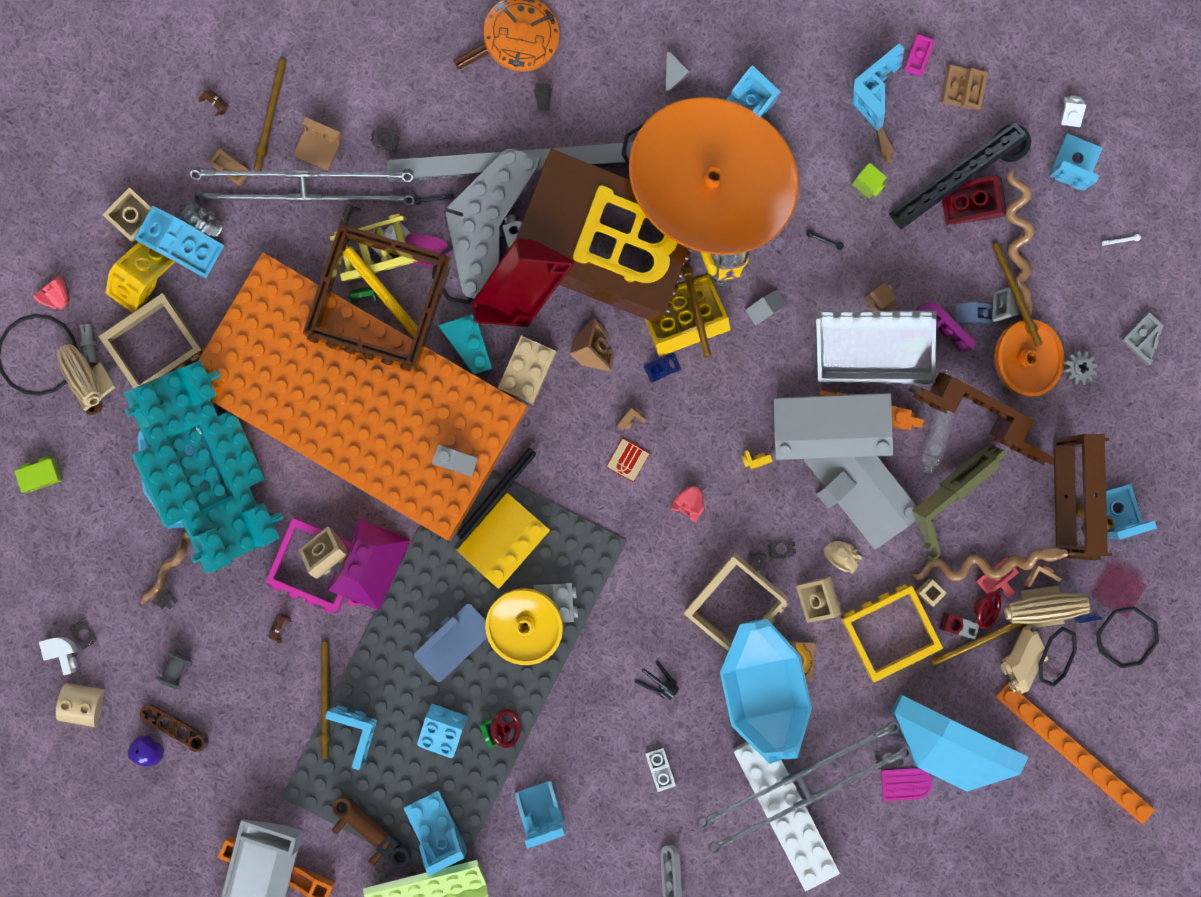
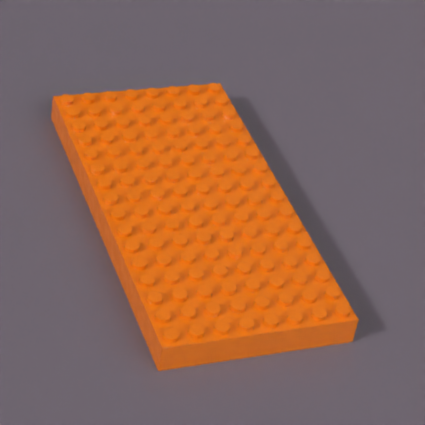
[198,252,529,541]

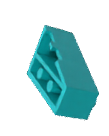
[438,314,493,376]

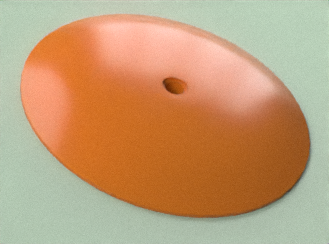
[629,97,799,255]

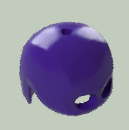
[128,736,164,767]

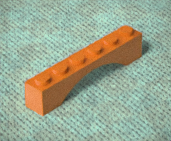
[218,836,336,897]

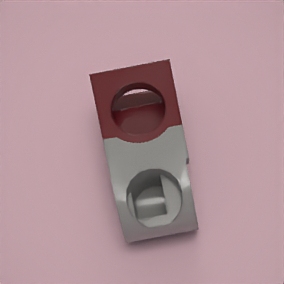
[939,613,979,639]

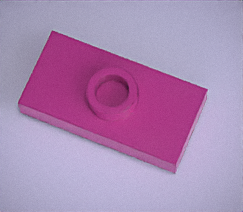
[903,34,935,77]

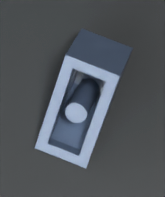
[955,302,997,324]

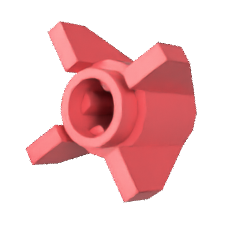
[33,275,69,310]
[670,486,704,522]

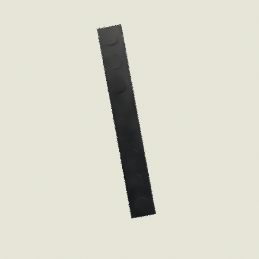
[889,122,1028,230]

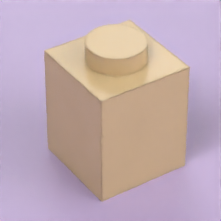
[916,578,946,607]

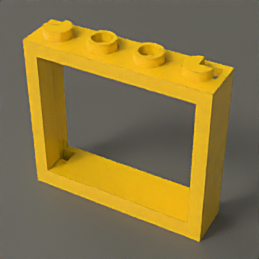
[841,584,943,682]

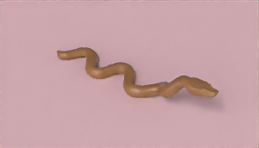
[1006,170,1035,320]
[140,530,190,604]
[912,547,1068,582]

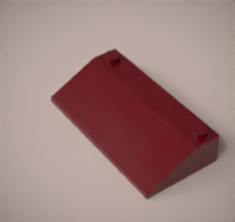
[471,238,575,327]

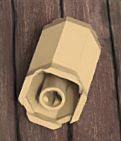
[1000,625,1048,695]

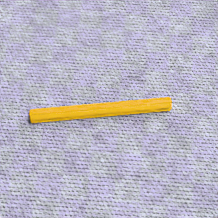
[343,246,418,339]

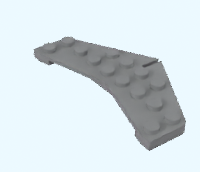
[446,149,541,299]

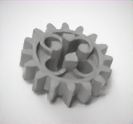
[182,204,223,237]

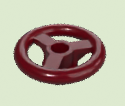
[974,592,1001,629]
[491,709,521,748]

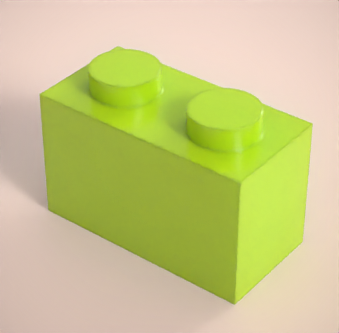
[852,163,887,198]
[14,456,63,493]

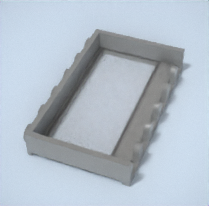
[816,311,936,385]

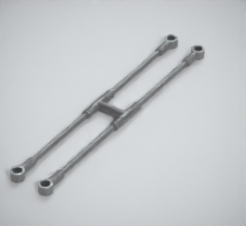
[190,166,415,205]
[697,721,911,854]

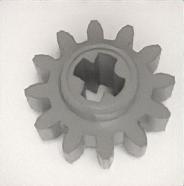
[1062,351,1098,385]

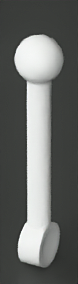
[1101,234,1141,246]

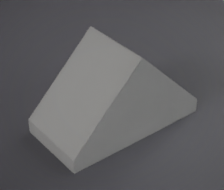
[665,52,689,94]
[992,287,1020,322]
[745,290,787,326]
[816,470,857,508]

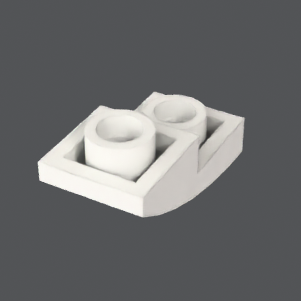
[645,748,676,792]

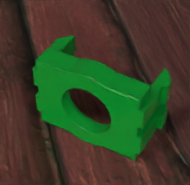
[349,287,377,305]
[480,718,498,748]

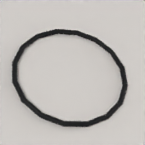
[0,314,78,396]

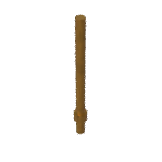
[254,59,287,171]
[992,243,1043,347]
[682,260,712,358]
[931,623,1026,666]
[319,642,331,759]

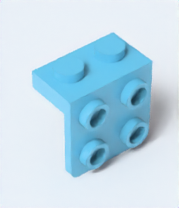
[417,704,468,758]

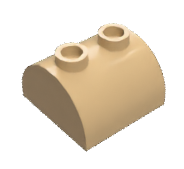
[299,526,348,579]
[796,577,842,623]
[56,683,105,728]

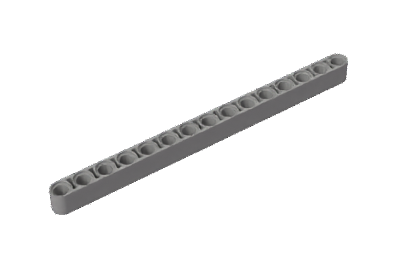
[387,142,633,182]

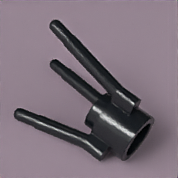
[634,661,679,700]

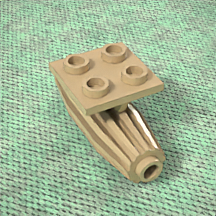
[57,344,115,411]
[1004,586,1090,628]

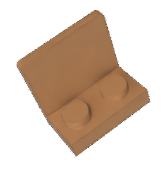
[294,117,343,171]

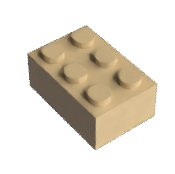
[498,336,557,405]

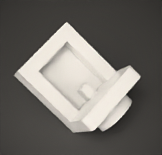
[1061,96,1086,127]

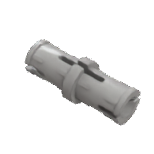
[80,324,97,364]

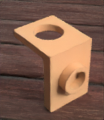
[1024,565,1061,587]

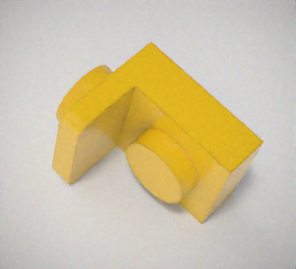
[742,450,773,470]

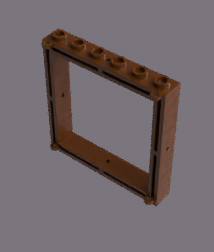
[303,224,452,372]
[1053,434,1112,560]

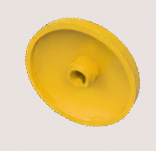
[485,588,563,665]

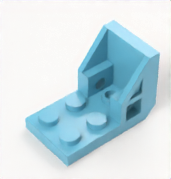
[852,43,904,131]
[726,65,781,118]
[134,206,225,278]
[515,780,566,849]
[404,790,467,876]

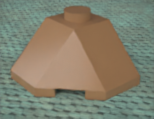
[864,283,896,311]
[570,319,614,371]

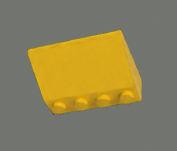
[644,274,731,357]
[457,493,550,589]

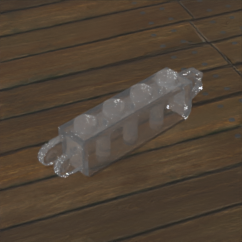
[920,368,963,474]

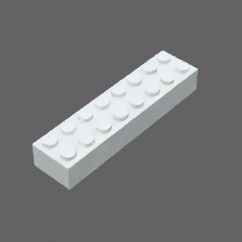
[732,742,840,892]

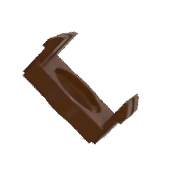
[199,90,229,116]
[268,614,292,643]

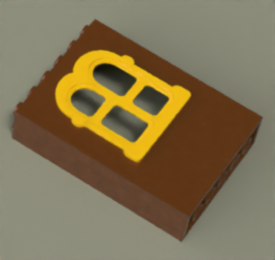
[516,148,691,324]

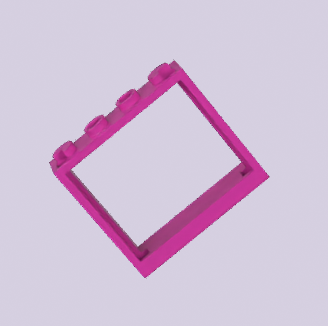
[266,518,353,613]

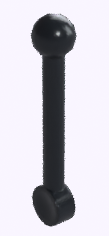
[415,194,454,205]
[806,230,844,250]

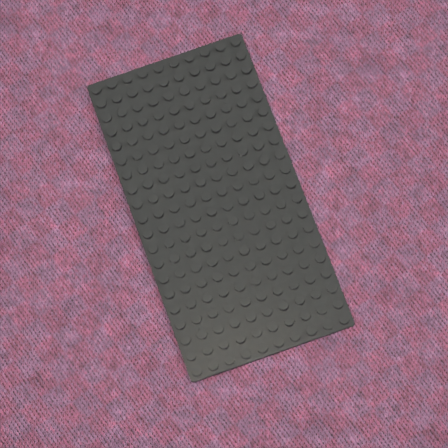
[282,472,626,872]

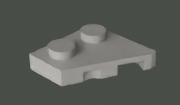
[1121,312,1163,366]

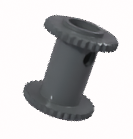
[155,651,193,689]

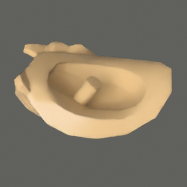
[824,541,862,574]

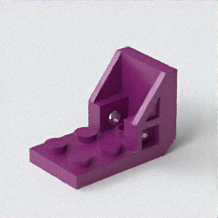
[891,302,977,352]

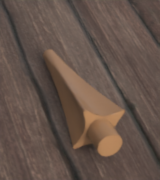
[876,127,895,163]

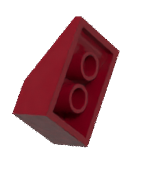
[942,175,1006,225]

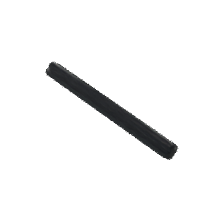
[457,448,536,541]

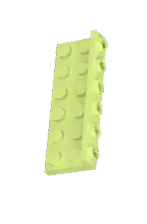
[363,860,489,897]

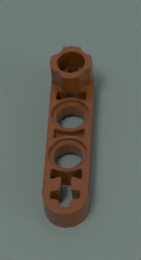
[140,705,209,752]

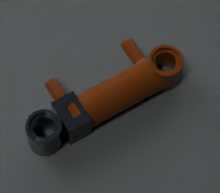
[332,795,411,867]

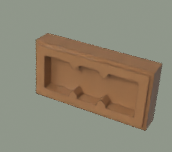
[209,148,250,187]

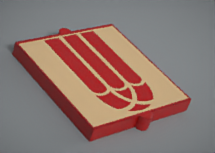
[606,438,650,482]

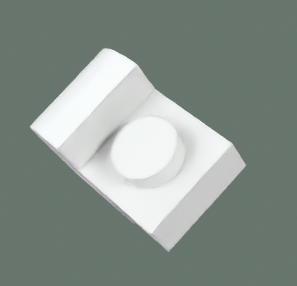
[39,637,79,675]

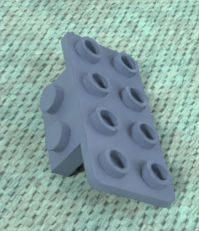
[414,604,487,682]

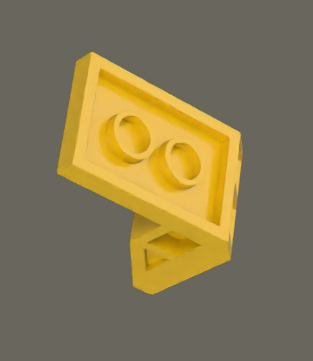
[105,242,175,313]

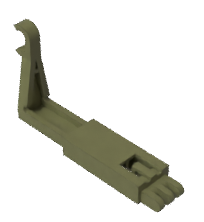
[912,444,1006,562]

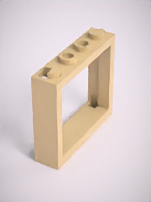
[99,293,204,388]
[684,553,788,651]

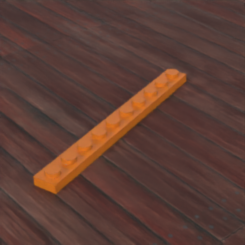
[995,683,1155,825]

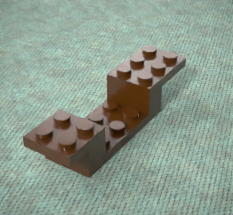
[909,372,1055,465]

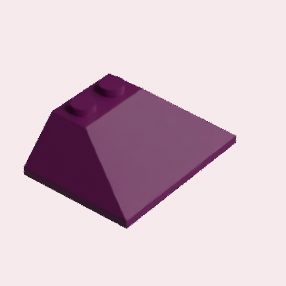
[327,518,410,611]

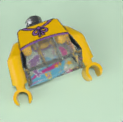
[700,251,750,288]

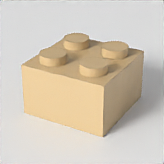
[103,187,151,245]

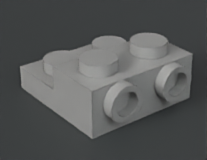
[533,583,578,623]

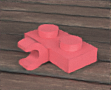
[976,557,1019,598]

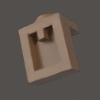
[616,408,646,431]

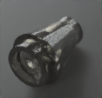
[534,83,552,112]

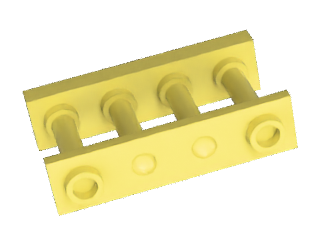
[330,214,418,282]

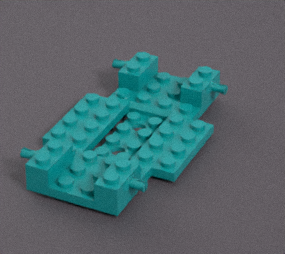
[124,360,283,573]

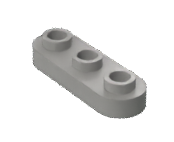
[660,845,682,897]

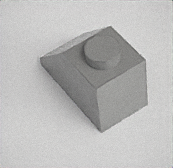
[432,445,478,477]

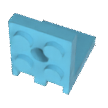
[1049,133,1102,190]
[1094,484,1157,540]
[325,705,377,770]

